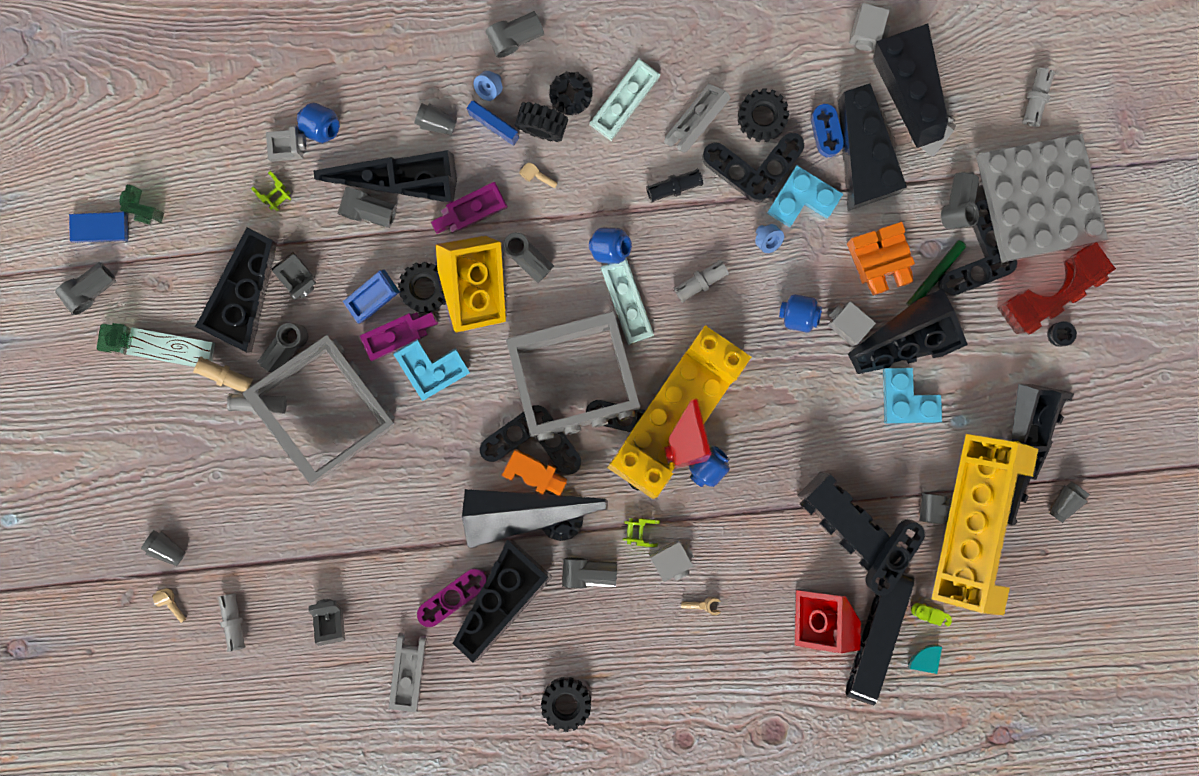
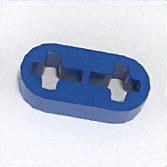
[811,104,844,158]

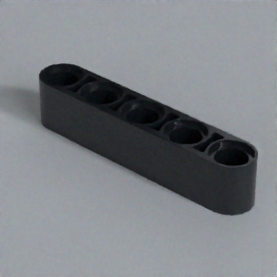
[845,569,915,706]

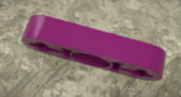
[417,568,488,627]

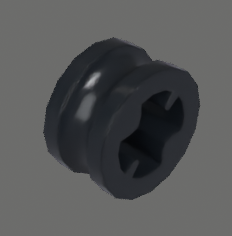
[1047,321,1077,347]

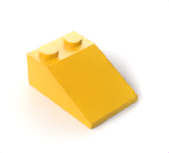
[436,235,506,332]

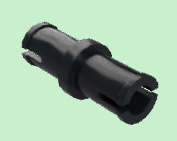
[646,168,703,203]

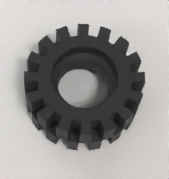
[738,88,789,143]
[515,102,569,142]
[398,262,446,313]
[541,677,591,732]

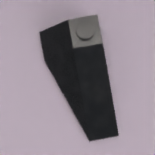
[848,289,968,374]

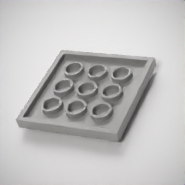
[976,134,1108,263]

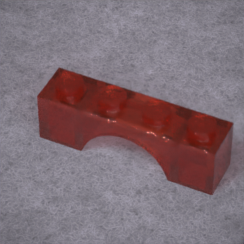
[997,242,1116,335]

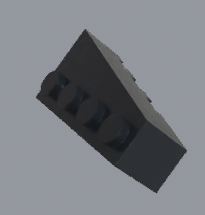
[873,23,948,148]
[838,83,907,211]
[195,227,277,353]
[797,472,901,572]
[452,539,553,663]

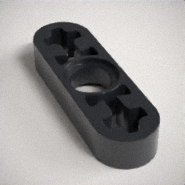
[865,519,925,596]

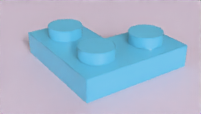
[767,166,843,227]
[393,339,470,401]
[883,368,942,424]

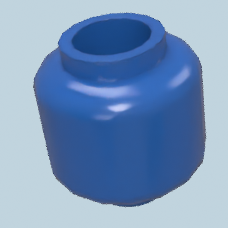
[297,102,340,143]
[589,227,632,264]
[779,294,822,333]
[689,445,730,487]

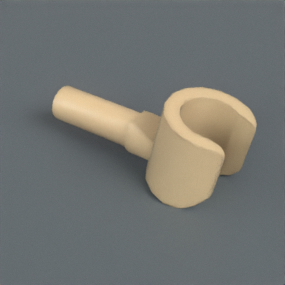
[519,163,558,188]
[152,588,187,623]
[681,597,721,615]

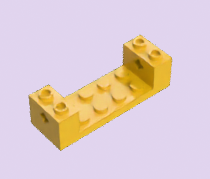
[607,325,751,499]
[932,434,1038,615]

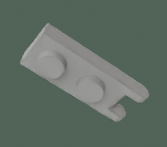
[664,84,731,153]
[389,633,427,712]

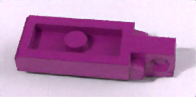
[431,182,508,234]
[360,312,439,361]

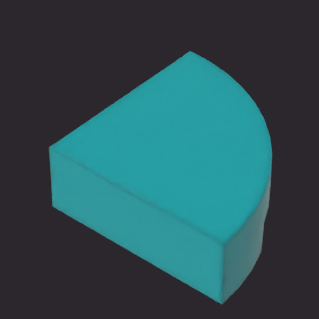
[908,645,942,674]

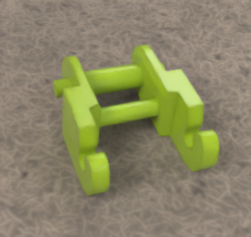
[250,171,292,212]
[622,518,660,547]
[911,603,952,626]

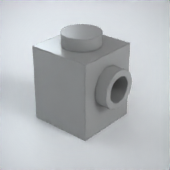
[849,3,890,51]
[827,301,876,346]
[649,539,694,582]

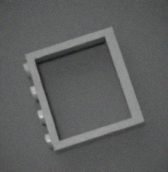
[506,311,640,441]
[242,335,395,486]

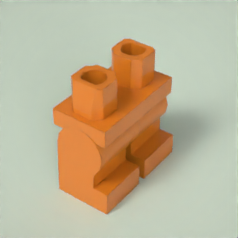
[847,222,915,296]
[502,449,567,496]

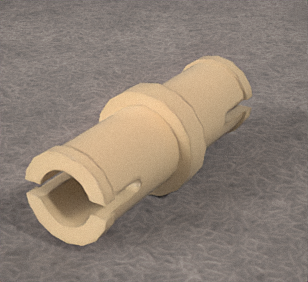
[193,356,253,393]

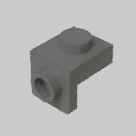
[271,252,316,300]
[308,599,345,646]

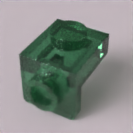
[119,184,164,225]
[96,323,132,355]

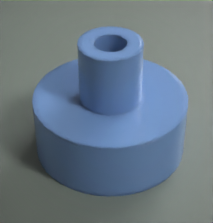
[474,71,502,101]
[755,224,784,253]

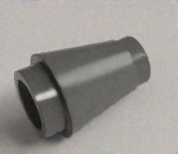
[414,103,457,135]
[1049,481,1090,523]
[141,530,186,567]

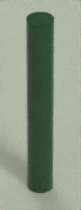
[906,240,967,307]

